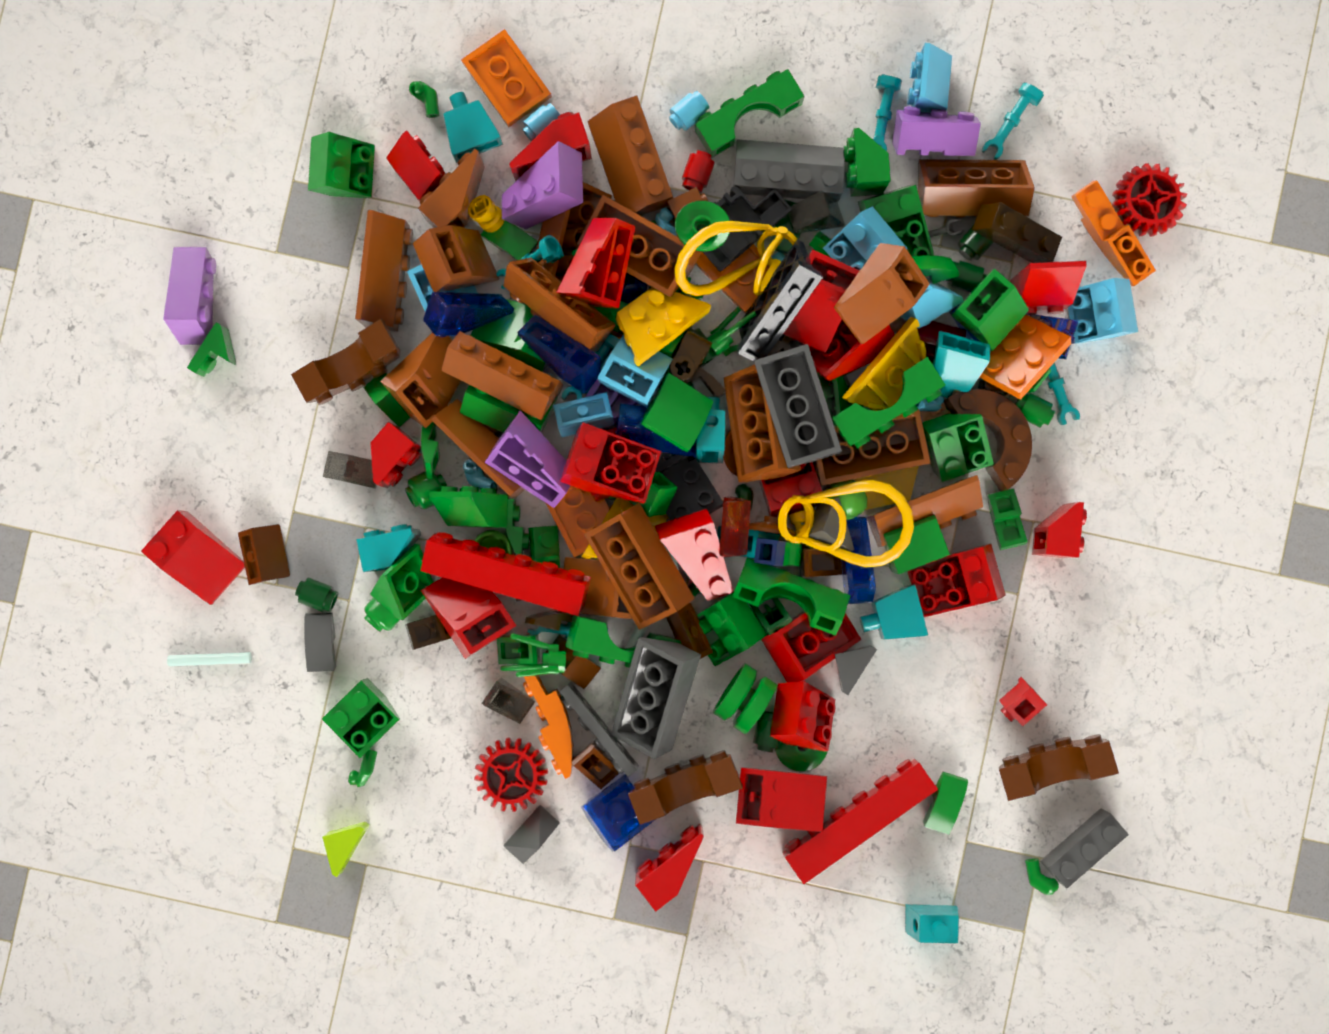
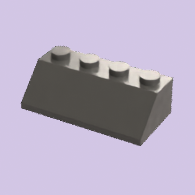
[733,139,845,202]
[754,344,842,468]
[611,637,701,759]

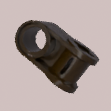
[669,330,713,384]

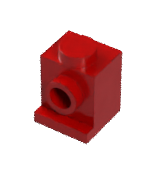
[999,677,1047,726]

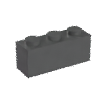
[1040,808,1129,889]

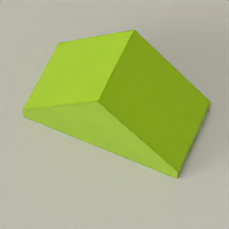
[322,822,370,877]

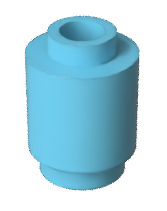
[669,91,709,131]
[522,103,560,141]

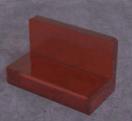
[720,496,751,557]

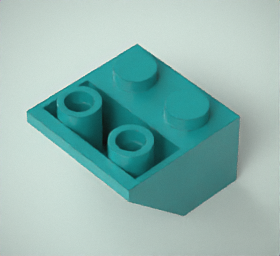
[356,524,421,572]

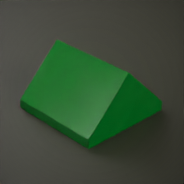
[883,515,950,574]
[370,544,434,621]

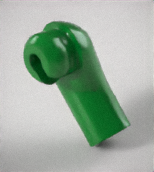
[348,750,378,787]
[1025,858,1059,895]

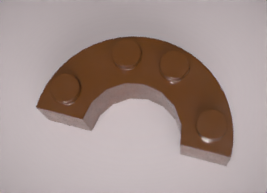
[291,319,401,405]
[944,389,1032,491]
[999,734,1119,801]
[628,750,743,825]

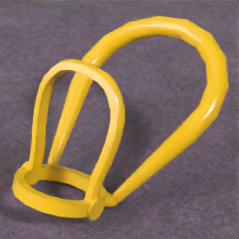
[674,221,797,296]
[778,480,914,568]

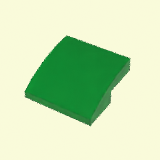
[641,373,714,452]

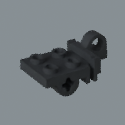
[697,186,792,272]
[642,438,725,521]

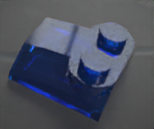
[581,774,656,852]

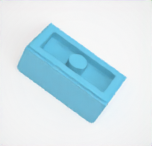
[553,392,614,437]

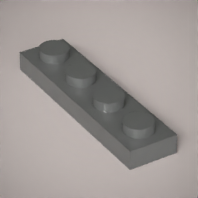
[559,681,639,777]

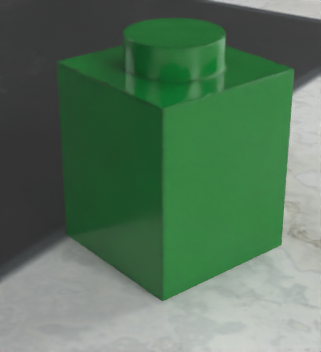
[629,472,677,517]

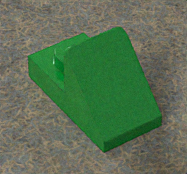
[187,322,236,377]

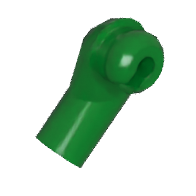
[409,81,439,118]

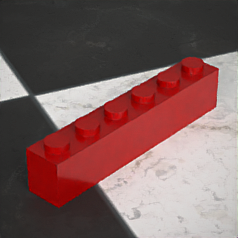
[421,532,591,616]
[782,759,938,885]

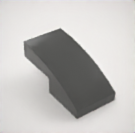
[304,613,336,672]

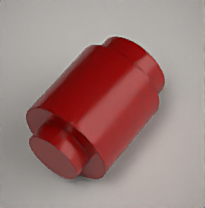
[682,150,715,193]

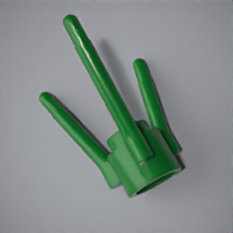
[707,307,756,356]
[500,633,566,677]

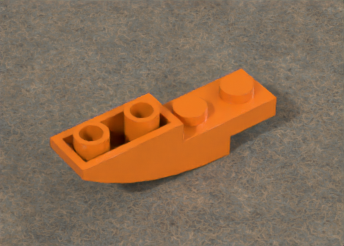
[1071,180,1156,286]
[523,675,574,779]

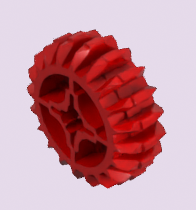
[1112,163,1187,237]
[474,737,548,812]

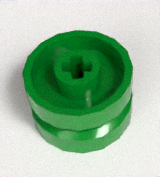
[713,663,778,734]

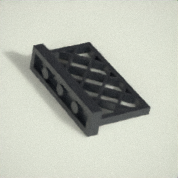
[737,239,823,361]

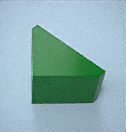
[363,373,411,428]
[497,634,541,665]

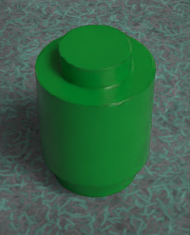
[1015,393,1055,428]

